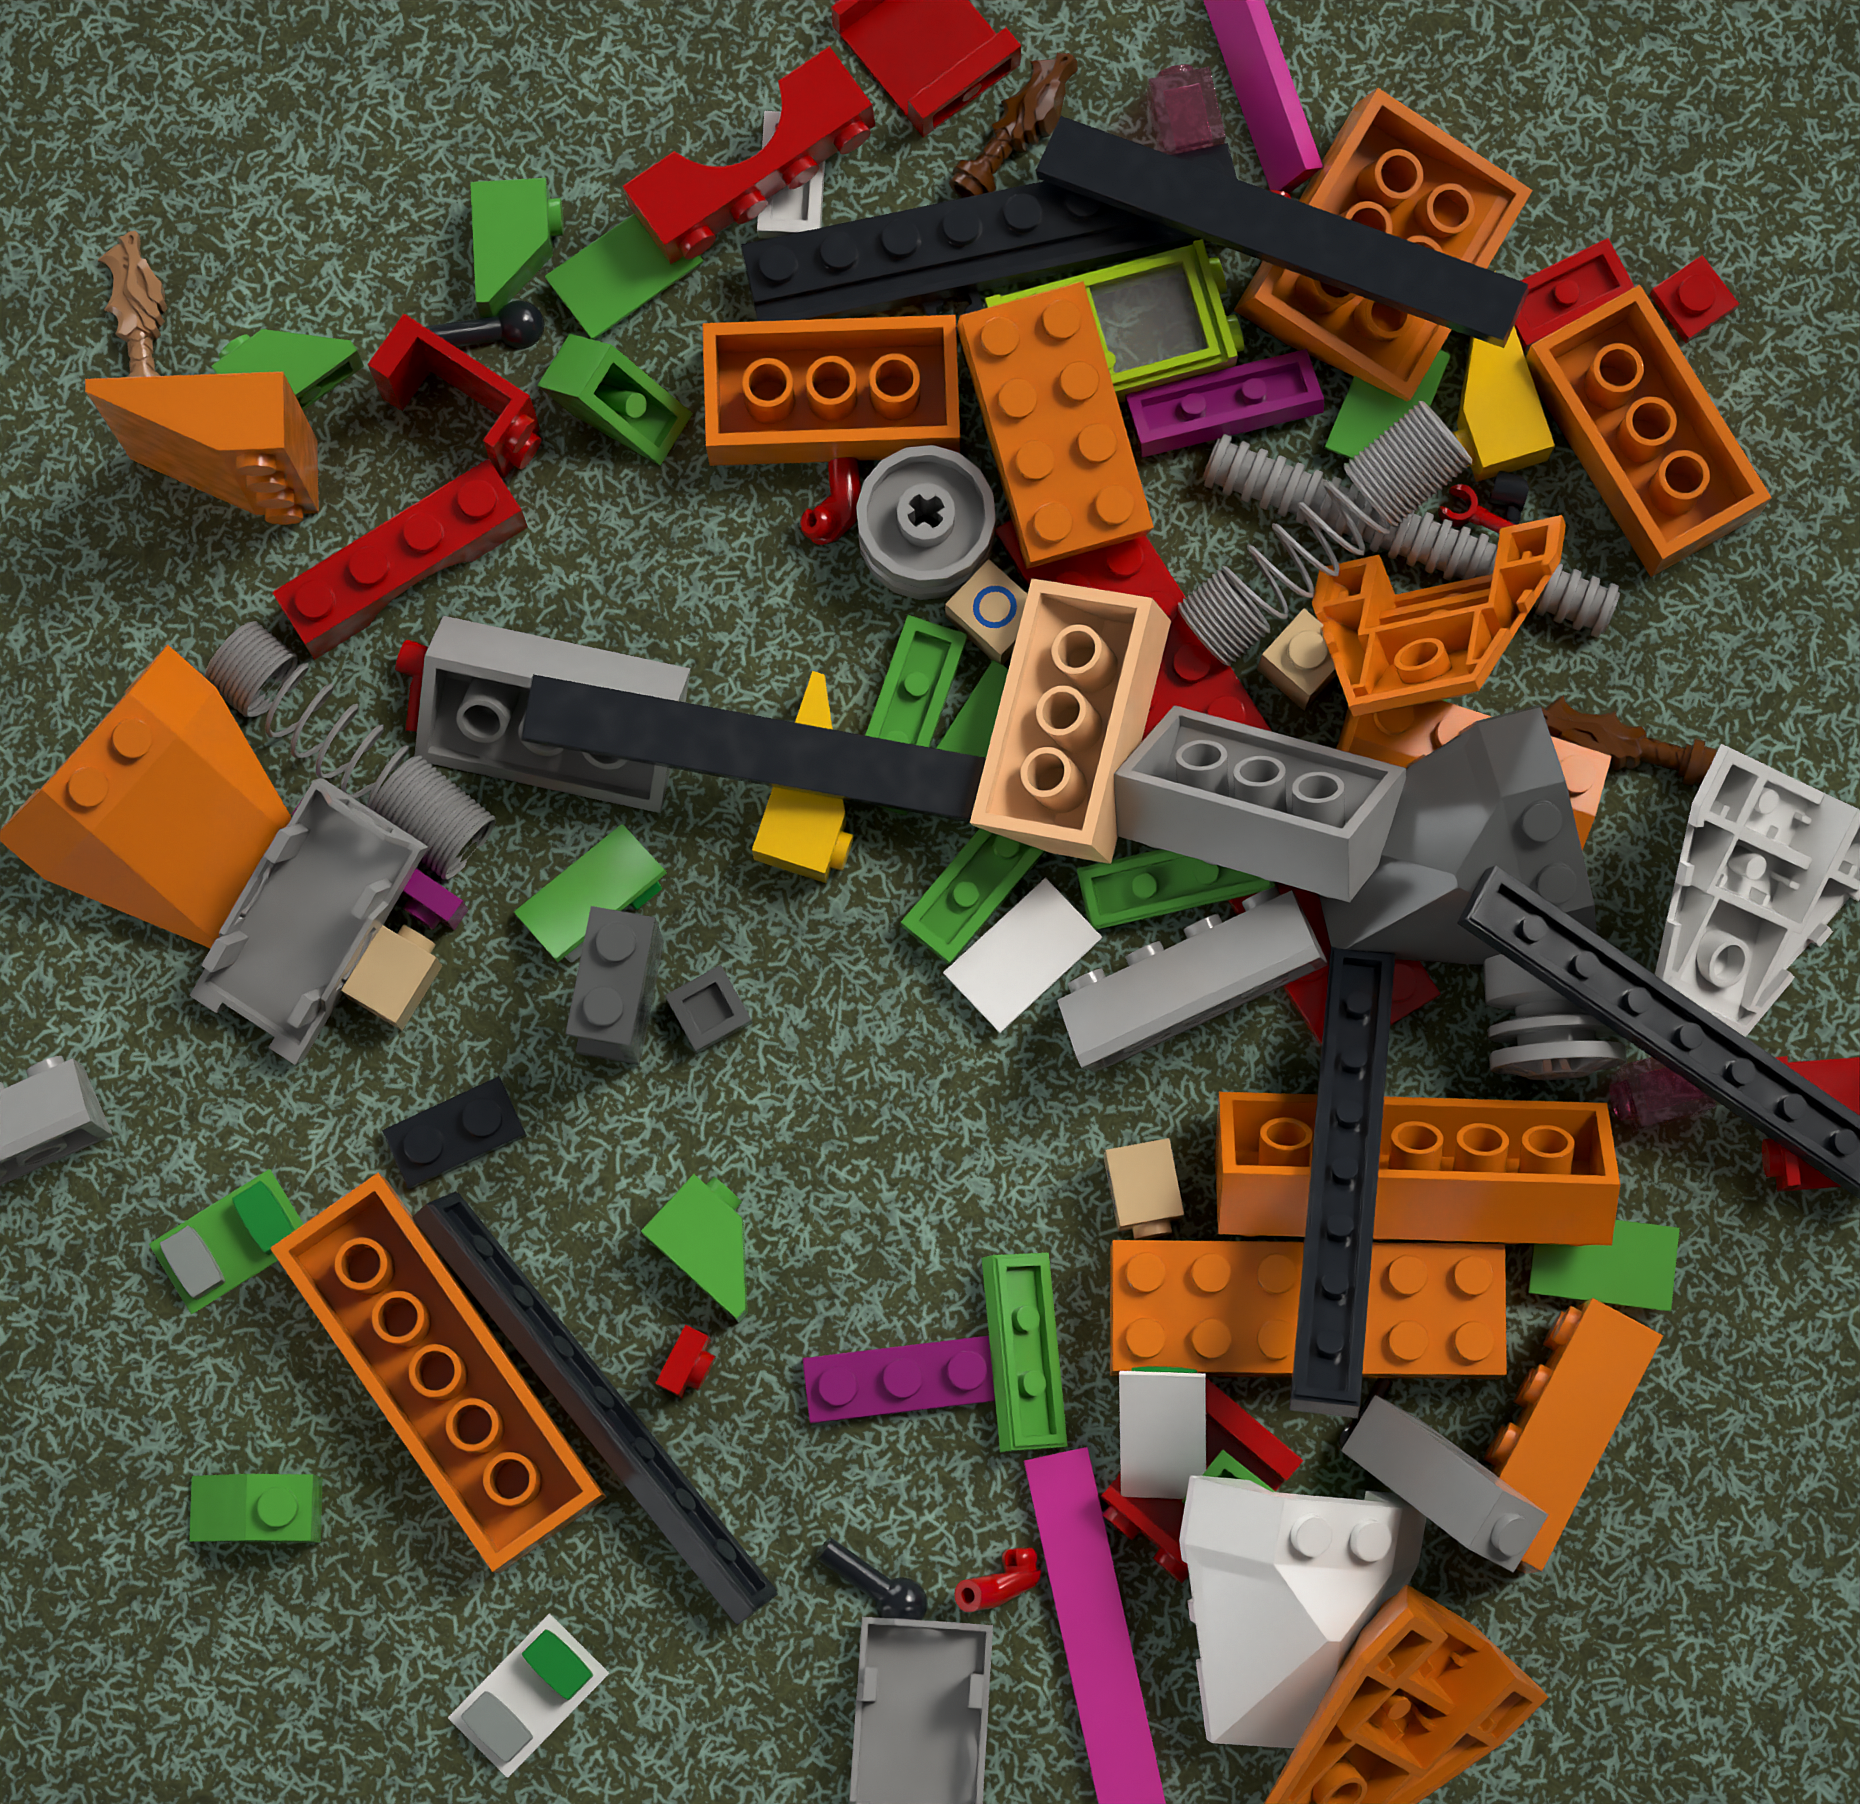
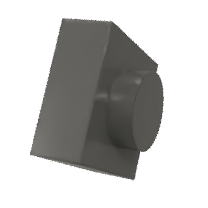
[665,965,753,1054]

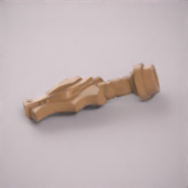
[98,231,167,377]

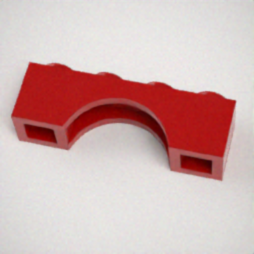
[622,46,876,265]
[272,458,528,660]

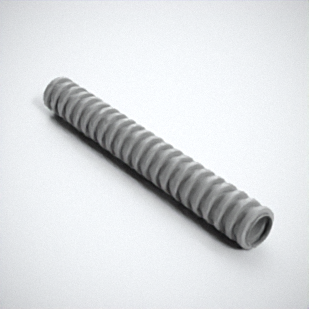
[1203,434,1620,638]

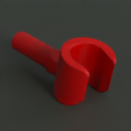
[1438,484,1516,534]
[395,640,428,732]

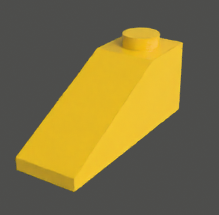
[1452,271,1555,482]
[752,671,854,883]

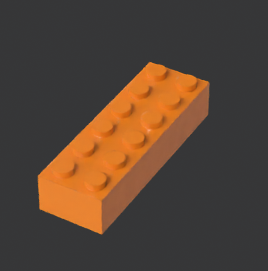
[1215,1092,1620,1246]
[270,1173,607,1574]
[1110,1240,1507,1379]

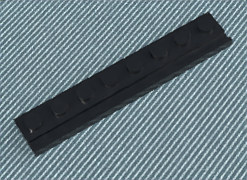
[741,143,1237,321]

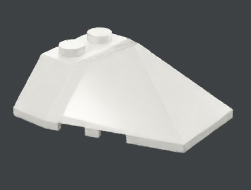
[1655,744,1860,1037]
[1179,1475,1426,1748]

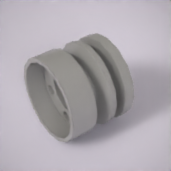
[1483,954,1627,1080]

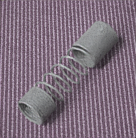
[1178,401,1472,666]
[204,621,496,880]

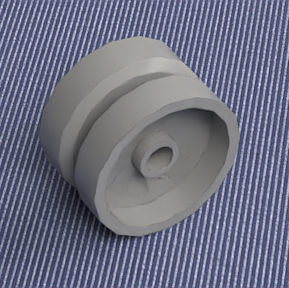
[856,445,996,600]

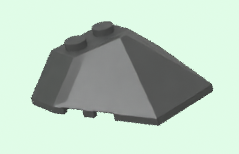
[1318,705,1597,965]

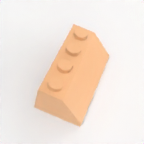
[970,579,1171,864]

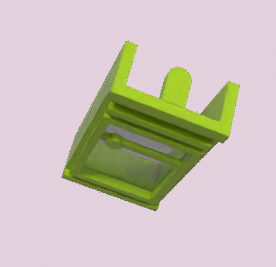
[985,239,1244,403]

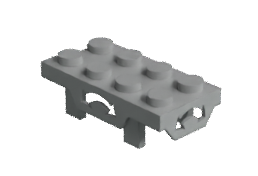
[190,778,428,1065]
[849,1617,993,1804]

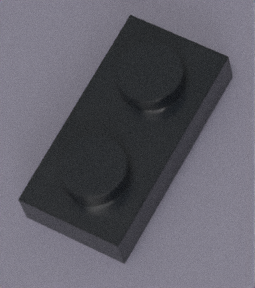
[382,1076,527,1190]

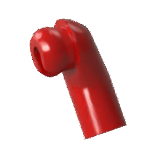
[800,457,861,545]
[954,1547,1041,1612]

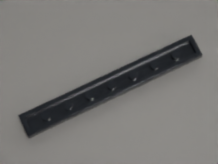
[1036,116,1529,348]
[521,674,986,823]
[1457,865,1860,1199]
[1289,947,1395,1418]
[412,1191,778,1626]

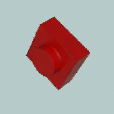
[1649,255,1739,344]
[656,1325,716,1398]

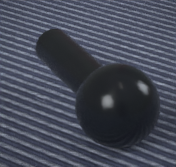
[426,300,545,349]
[816,1537,928,1620]

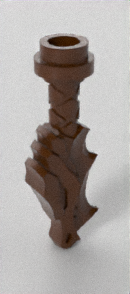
[949,52,1078,198]
[1541,695,1717,787]

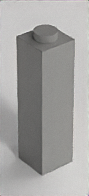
[1341,1395,1549,1572]

